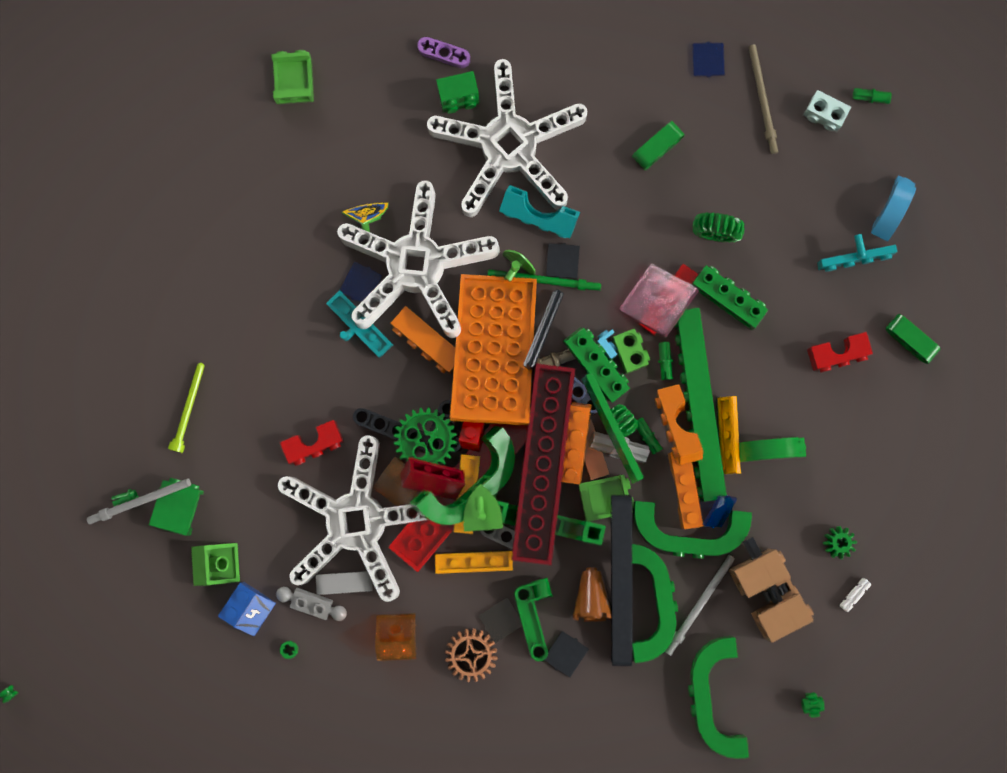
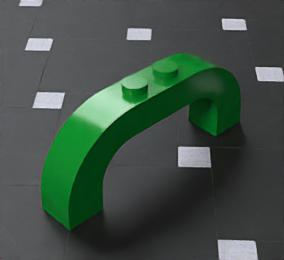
[410,426,515,525]
[497,501,606,545]
[633,501,752,559]
[632,544,678,663]
[688,636,749,758]

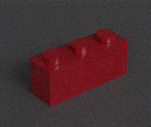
[400,457,465,500]

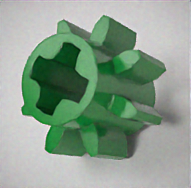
[801,692,825,718]

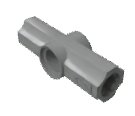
[589,431,649,463]

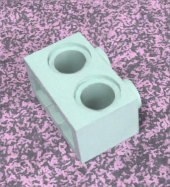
[804,90,851,132]

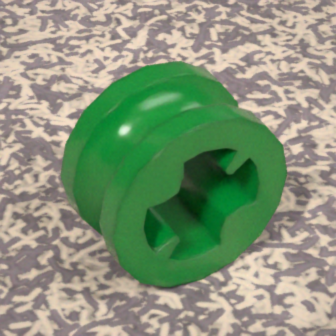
[280,641,298,659]
[0,685,18,704]

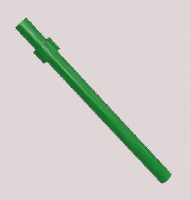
[488,269,601,291]

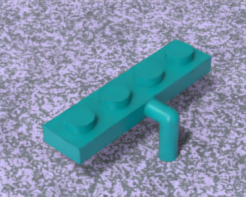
[817,234,898,272]
[326,290,393,358]

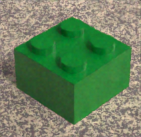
[436,71,479,113]

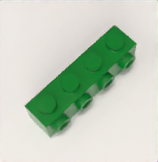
[690,265,768,331]
[562,327,630,403]

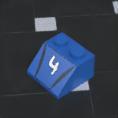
[218,582,276,636]

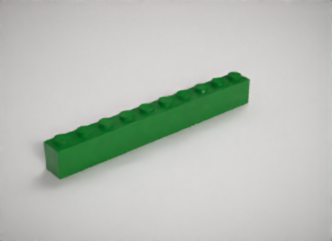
[672,308,727,502]

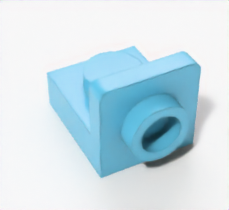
[596,329,617,359]

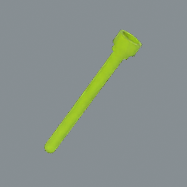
[168,363,205,453]

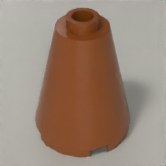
[573,567,612,622]

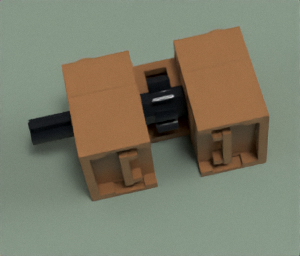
[728,537,814,643]

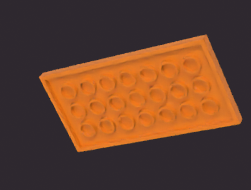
[450,274,537,425]

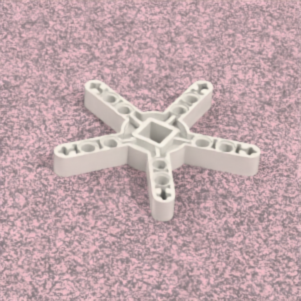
[427,59,587,217]
[338,181,500,338]
[278,436,428,602]

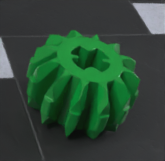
[611,404,638,437]
[823,526,857,559]

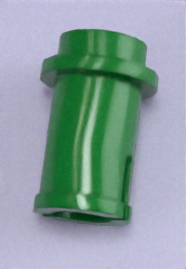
[112,489,138,507]

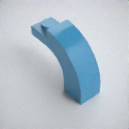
[871,175,916,242]

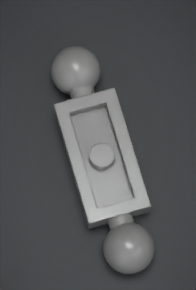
[276,587,347,621]

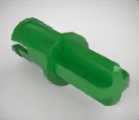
[852,88,892,104]
[658,342,673,380]
[637,417,663,455]

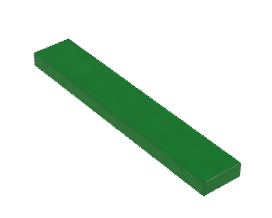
[581,373,644,484]

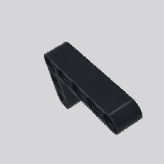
[353,400,453,454]

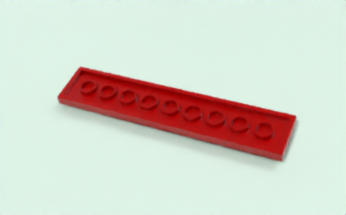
[388,423,528,572]

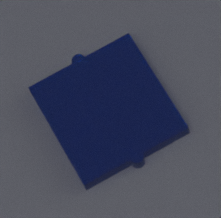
[692,41,725,78]
[340,261,382,302]
[703,494,737,528]

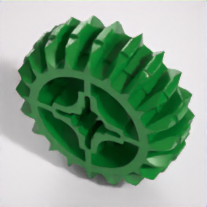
[692,212,745,243]

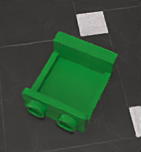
[149,478,204,536]

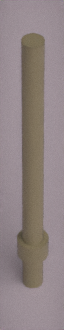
[749,44,778,154]

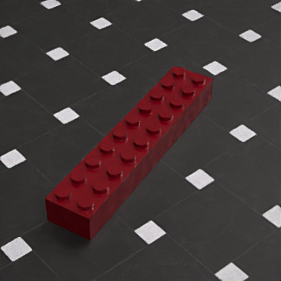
[511,364,575,565]

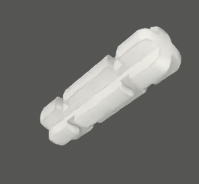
[840,578,871,612]

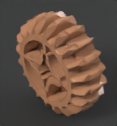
[445,628,498,682]

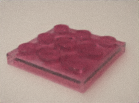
[619,263,699,338]

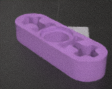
[418,37,470,68]

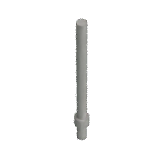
[87,479,191,524]
[664,555,735,656]

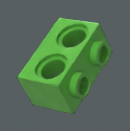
[612,329,650,374]

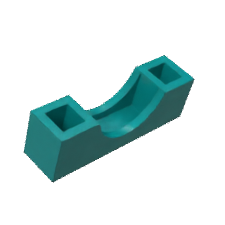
[499,185,580,239]

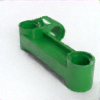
[514,578,553,661]

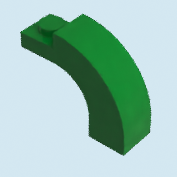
[739,437,806,462]

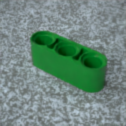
[632,121,685,171]
[885,314,941,364]

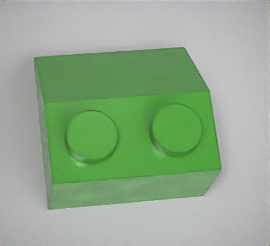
[191,543,240,586]

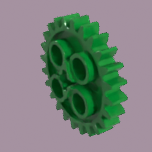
[394,407,457,465]

